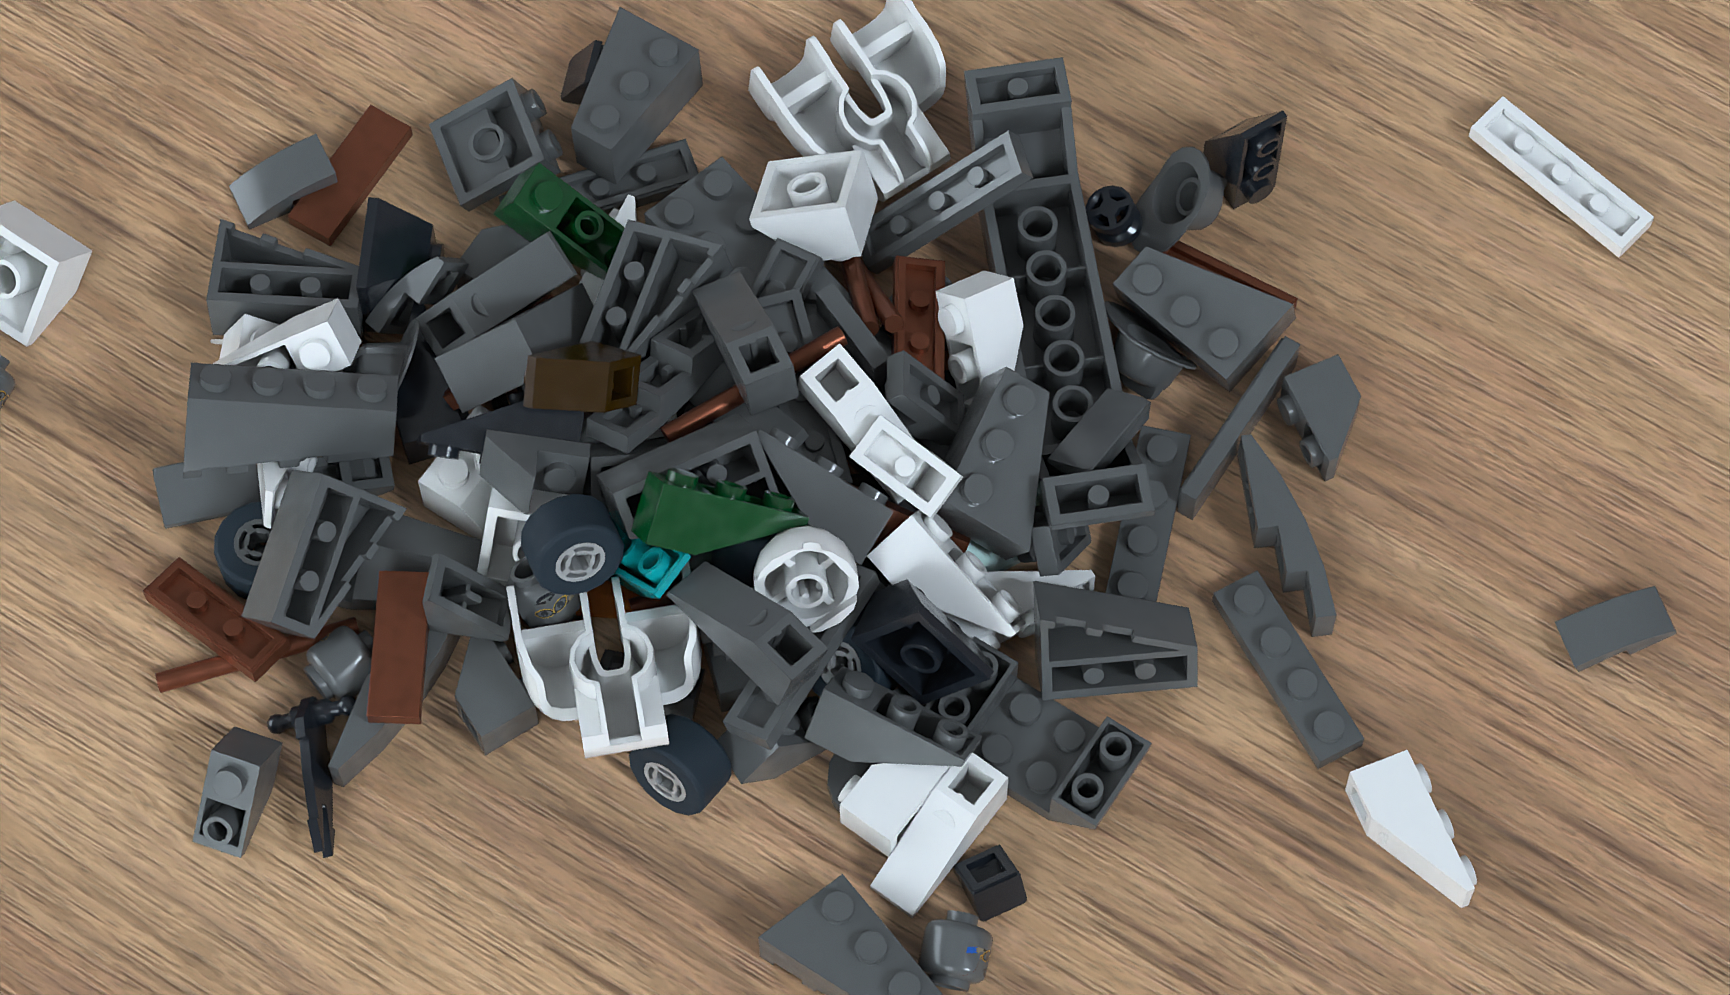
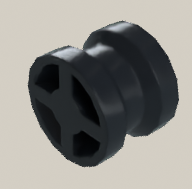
[1085,185,1143,247]

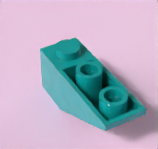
[609,513,691,599]

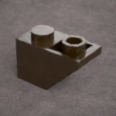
[523,341,641,413]

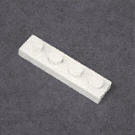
[1468,96,1654,257]

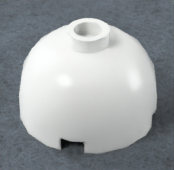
[753,526,859,632]

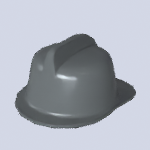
[1131,147,1227,252]
[1104,301,1197,400]
[343,318,419,389]

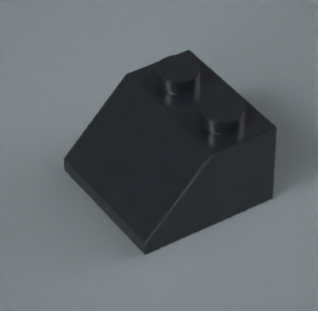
[851,579,994,705]

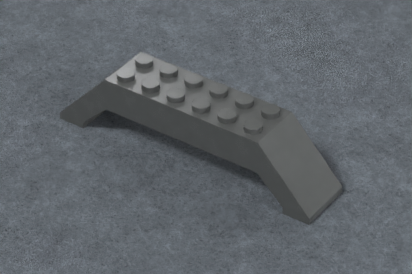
[964,57,1155,531]

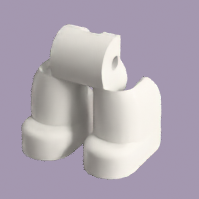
[748,0,950,202]
[506,561,702,758]

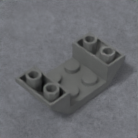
[925,636,1152,830]

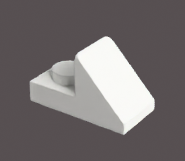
[849,415,963,519]

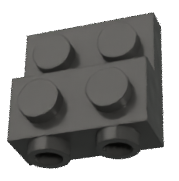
[429,78,563,212]

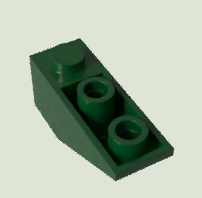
[493,163,625,280]
[631,468,809,555]

